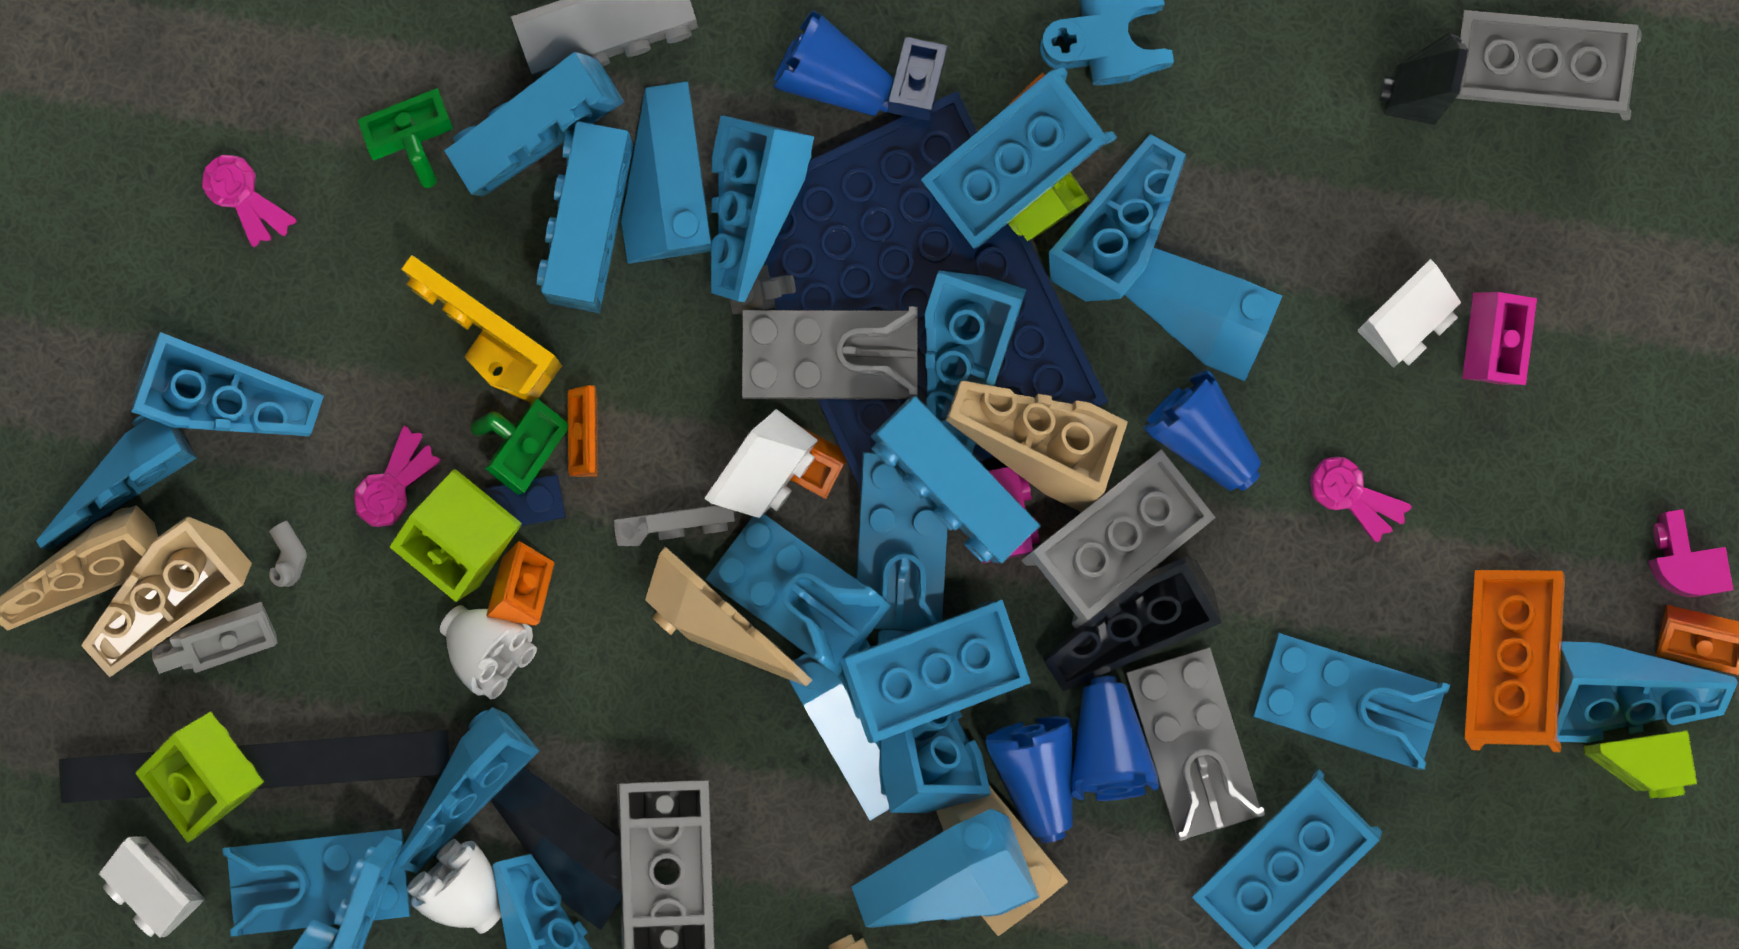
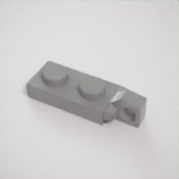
[614,505,737,546]
[152,602,278,674]

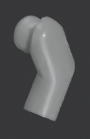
[269,521,307,587]

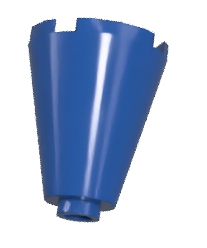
[772,10,894,116]
[1143,370,1261,491]
[1071,676,1159,801]
[985,716,1073,843]

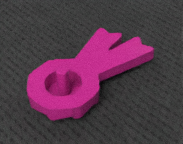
[202,155,297,247]
[354,426,440,527]
[1310,457,1412,543]

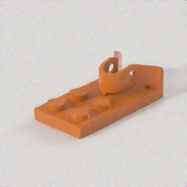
[1465,570,1565,752]

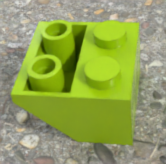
[390,469,522,602]

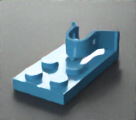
[921,67,1117,249]
[856,452,947,630]
[706,514,891,676]
[840,600,1031,743]
[1252,633,1450,770]
[1192,769,1382,949]
[222,829,412,937]
[293,836,403,949]

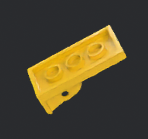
[402,255,562,403]

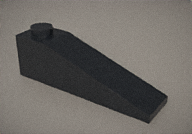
[1379,32,1469,125]
[1044,557,1222,691]
[490,767,622,930]

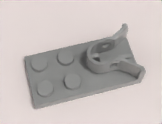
[1457,10,1642,120]
[742,306,918,399]
[1021,449,1216,629]
[1126,648,1265,841]

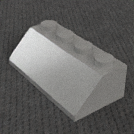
[511,0,698,81]

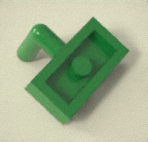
[357,88,453,188]
[470,399,568,495]

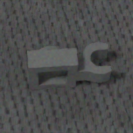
[730,265,796,314]

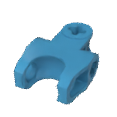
[1040,0,1174,85]

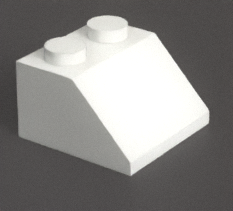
[1357,259,1461,368]
[704,409,818,518]
[99,836,205,938]

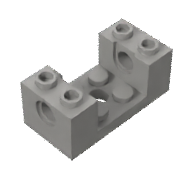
[616,780,714,949]

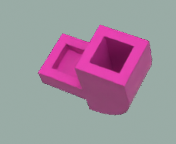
[1648,509,1734,597]

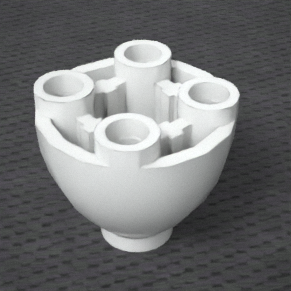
[440,605,537,699]
[407,839,501,934]

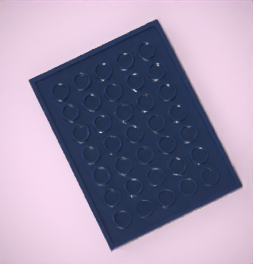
[763,91,1108,491]

